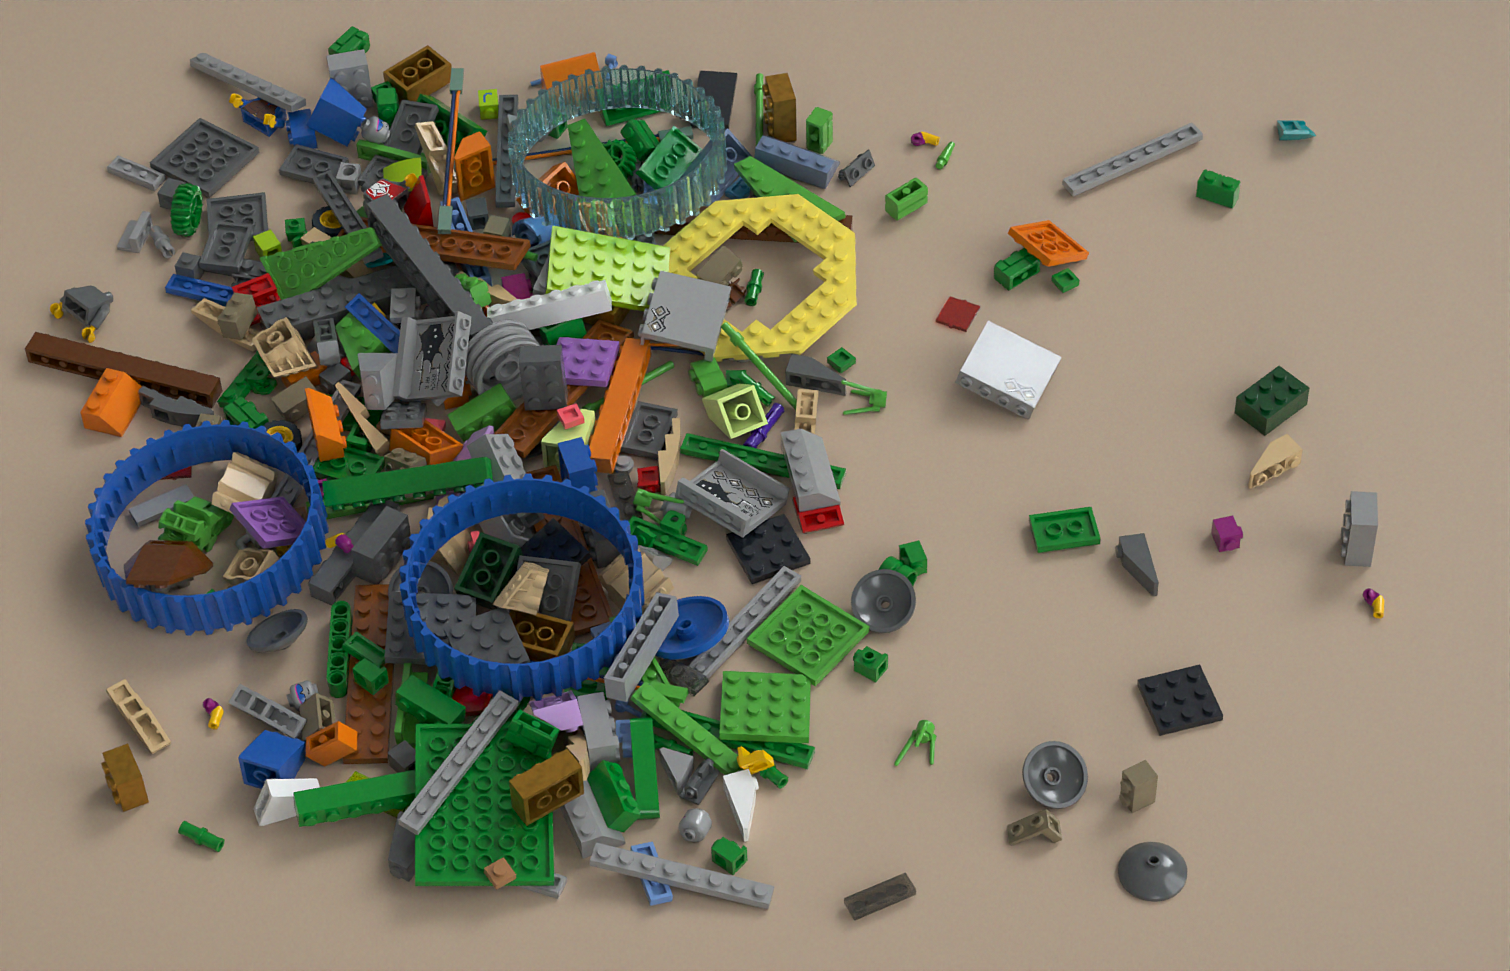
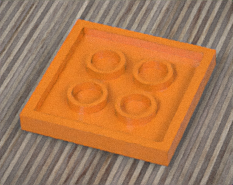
[1007,220,1089,267]

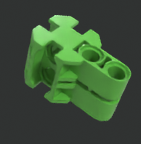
[158,496,234,552]

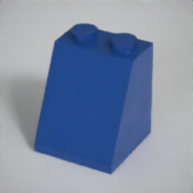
[306,78,367,147]
[238,730,306,789]

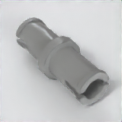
[149,225,175,258]

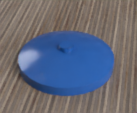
[655,596,729,660]

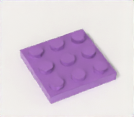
[557,337,620,387]
[229,497,306,549]

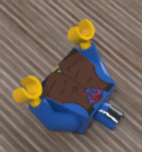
[229,93,287,137]

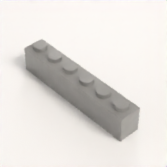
[604,592,679,702]

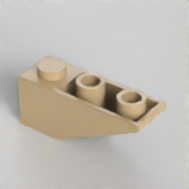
[1248,434,1303,489]

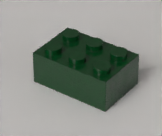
[1234,366,1310,436]
[454,532,524,610]

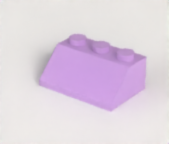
[529,691,583,733]

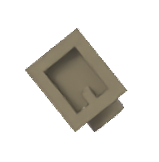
[1007,809,1062,845]

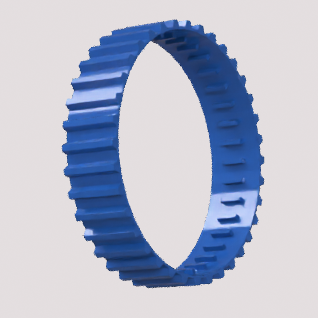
[85,420,329,636]
[399,474,645,702]

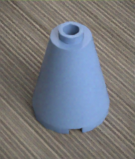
[511,212,566,248]

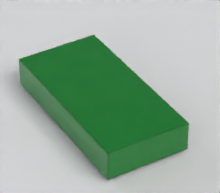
[342,631,386,668]

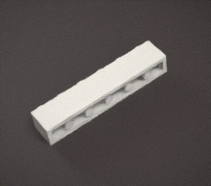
[487,280,612,330]

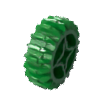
[602,139,638,181]
[170,183,203,237]

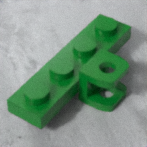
[217,350,278,408]
[629,510,708,566]

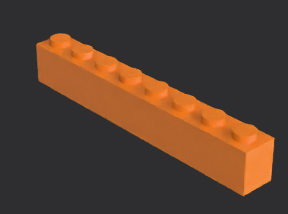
[589,338,652,474]

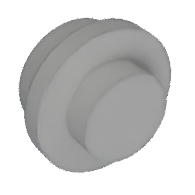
[614,455,634,475]

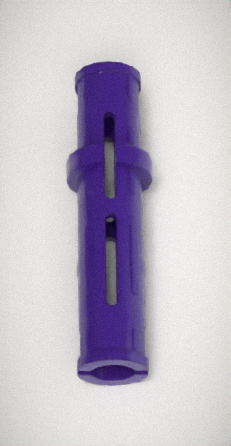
[743,403,785,448]

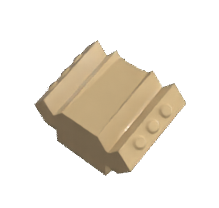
[252,317,318,378]
[212,452,279,517]
[427,495,476,577]
[223,548,282,614]
[598,549,674,615]
[493,562,549,615]

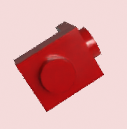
[637,466,661,493]

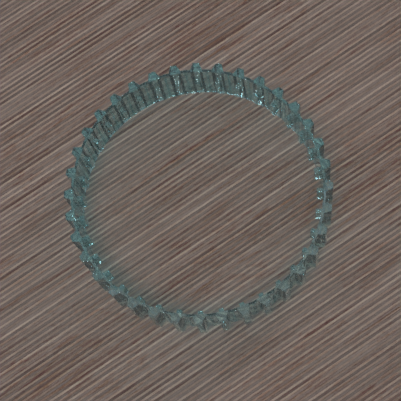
[508,65,728,240]

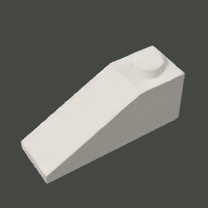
[723,769,759,842]

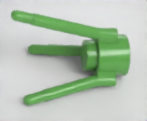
[841,380,887,415]
[633,488,684,524]
[894,720,937,766]

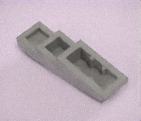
[229,684,307,739]

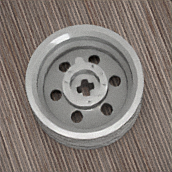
[465,320,540,401]

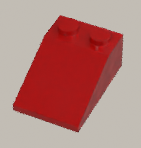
[404,175,434,227]

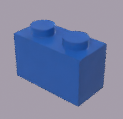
[285,108,318,149]

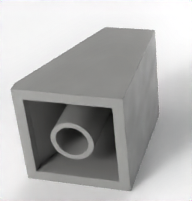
[358,353,397,410]

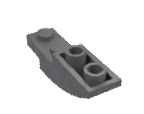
[138,386,214,428]

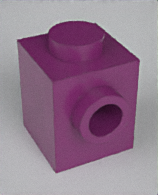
[1211,515,1243,552]

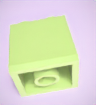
[702,384,768,439]
[541,409,595,472]

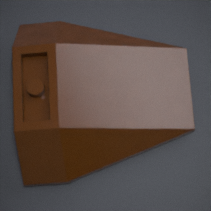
[124,540,213,588]

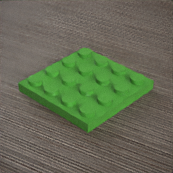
[747,585,869,686]
[719,671,811,743]

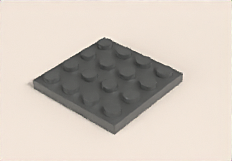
[150,118,260,198]
[385,592,476,665]

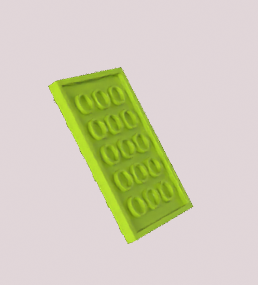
[545,225,670,311]

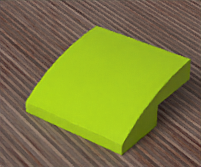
[383,157,422,191]

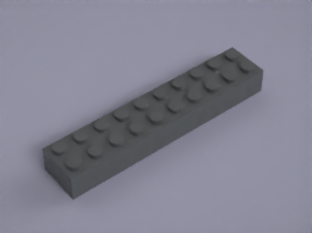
[366,194,493,343]
[257,260,459,341]

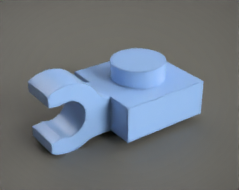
[616,719,632,758]

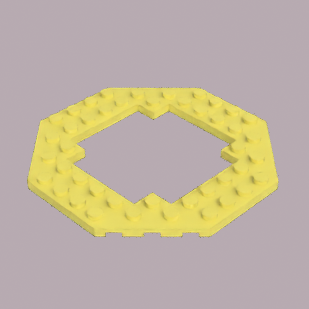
[663,194,857,362]

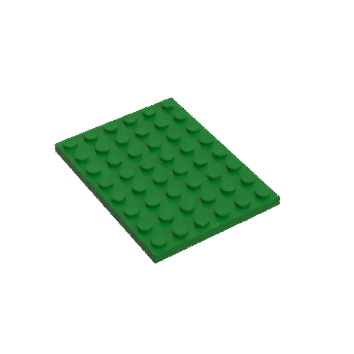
[415,724,554,886]

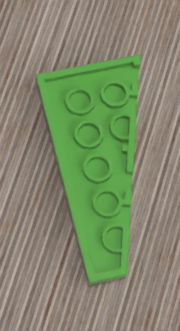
[567,118,639,209]
[734,156,846,242]
[259,227,382,300]

